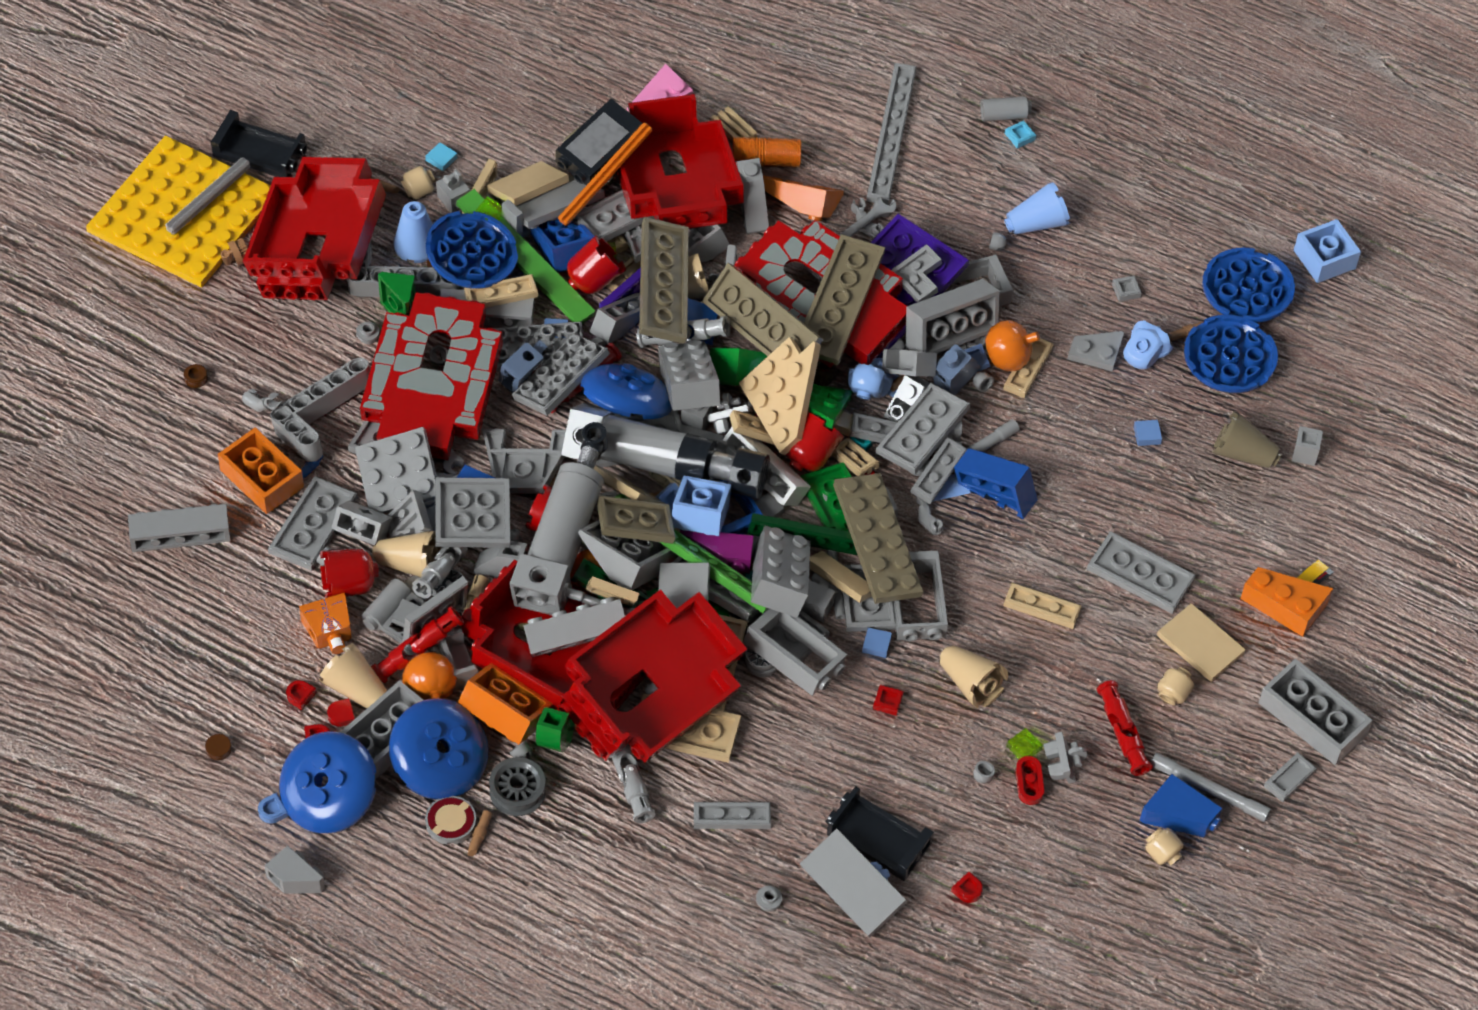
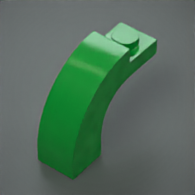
[536,707,575,753]

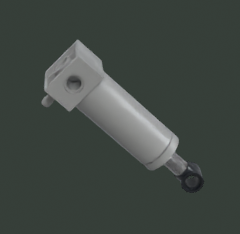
[510,422,608,615]

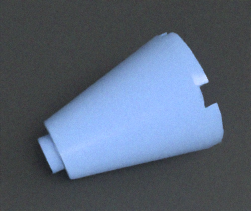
[1004,182,1070,235]
[393,201,433,263]

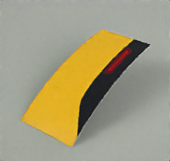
[1297,559,1334,584]

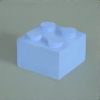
[1294,219,1361,283]
[672,476,731,536]

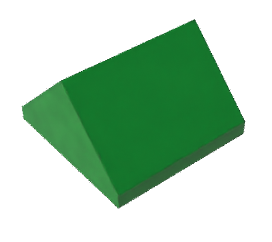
[378,272,416,316]
[710,348,768,385]

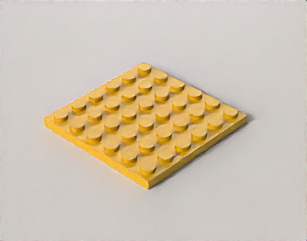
[86,135,271,288]

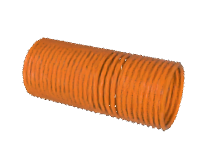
[733,137,801,167]

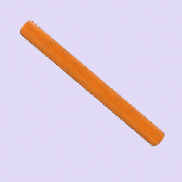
[558,123,652,226]

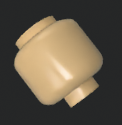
[400,166,436,200]
[1157,667,1194,705]
[1145,827,1183,866]

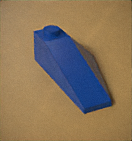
[530,219,594,272]

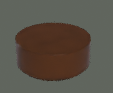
[183,364,208,388]
[205,734,232,760]

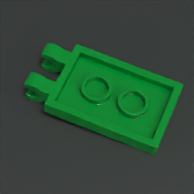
[800,462,851,531]

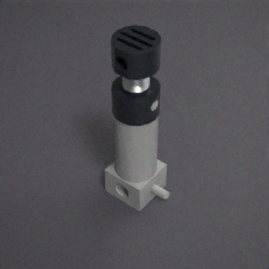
[561,403,770,499]

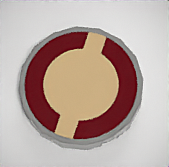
[425,796,477,845]

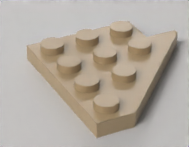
[739,337,821,455]

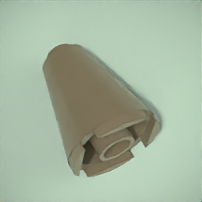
[1212,411,1281,468]

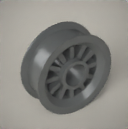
[489,757,546,816]

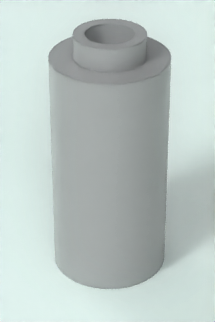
[980,96,1032,122]

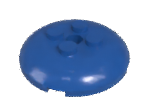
[426,211,518,289]
[1202,247,1295,323]
[1184,315,1278,393]
[581,364,672,419]
[389,698,489,800]
[279,731,376,834]

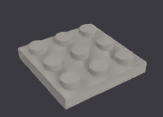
[355,427,437,514]
[435,477,510,548]

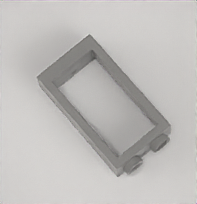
[952,255,1013,306]
[893,551,948,641]
[743,609,847,696]

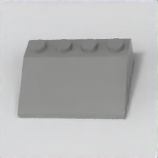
[578,520,679,590]

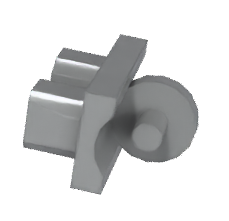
[707,393,755,435]
[1044,732,1087,784]

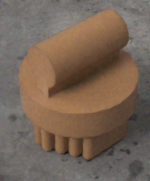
[221,238,248,267]

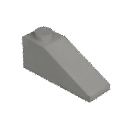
[736,158,769,234]
[688,225,730,263]
[590,292,640,344]

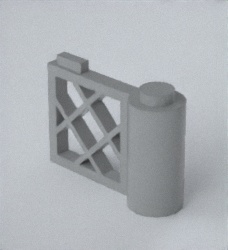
[362,579,430,655]

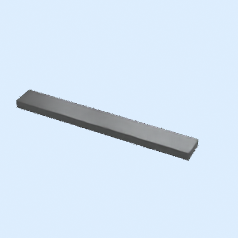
[866,63,917,205]

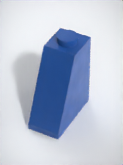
[1140,774,1222,838]

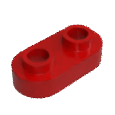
[1015,756,1044,805]

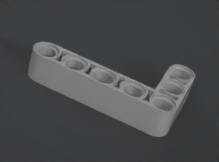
[347,240,462,297]
[270,358,370,462]

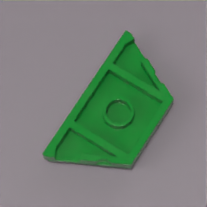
[808,383,853,429]

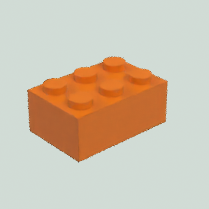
[218,427,304,514]
[457,663,553,745]

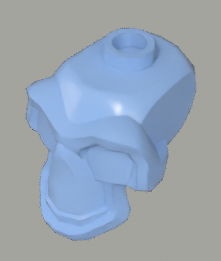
[1123,320,1173,370]
[848,358,893,400]

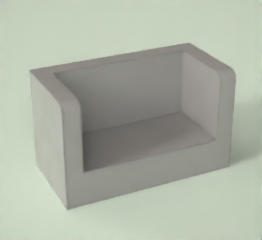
[882,349,937,376]
[439,629,478,691]

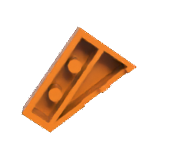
[1241,567,1333,637]

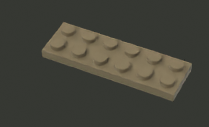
[639,217,689,344]
[804,234,885,365]
[702,263,823,356]
[833,473,923,604]

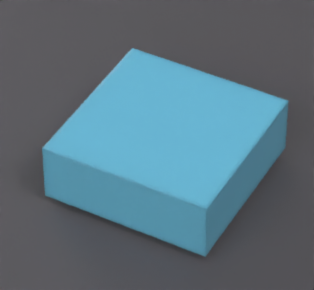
[1005,120,1036,149]
[425,142,457,171]

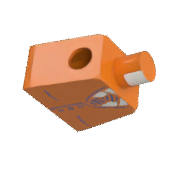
[299,593,351,654]

